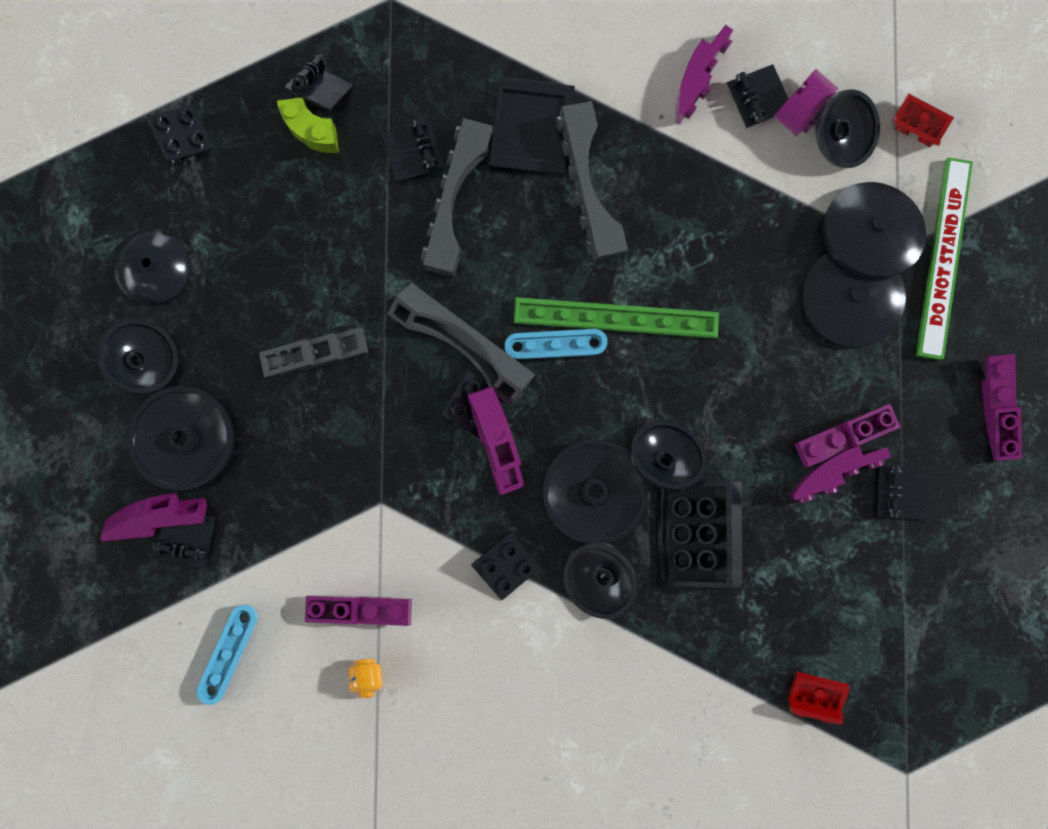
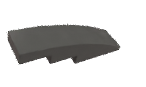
[259,327,368,378]

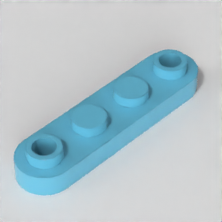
[505,329,607,360]
[197,604,258,705]

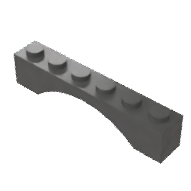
[556,101,628,261]
[420,118,493,277]
[387,283,535,406]

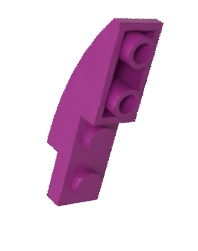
[676,24,733,124]
[982,354,1022,461]
[467,387,525,495]
[794,404,900,468]
[788,446,891,504]
[100,493,207,541]
[305,595,412,626]

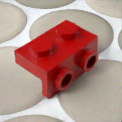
[892,93,954,148]
[788,672,850,725]

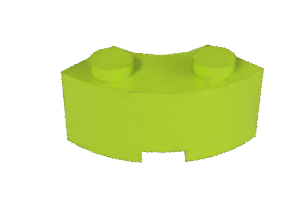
[277,97,339,153]

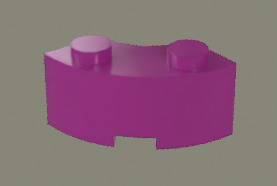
[774,69,839,137]

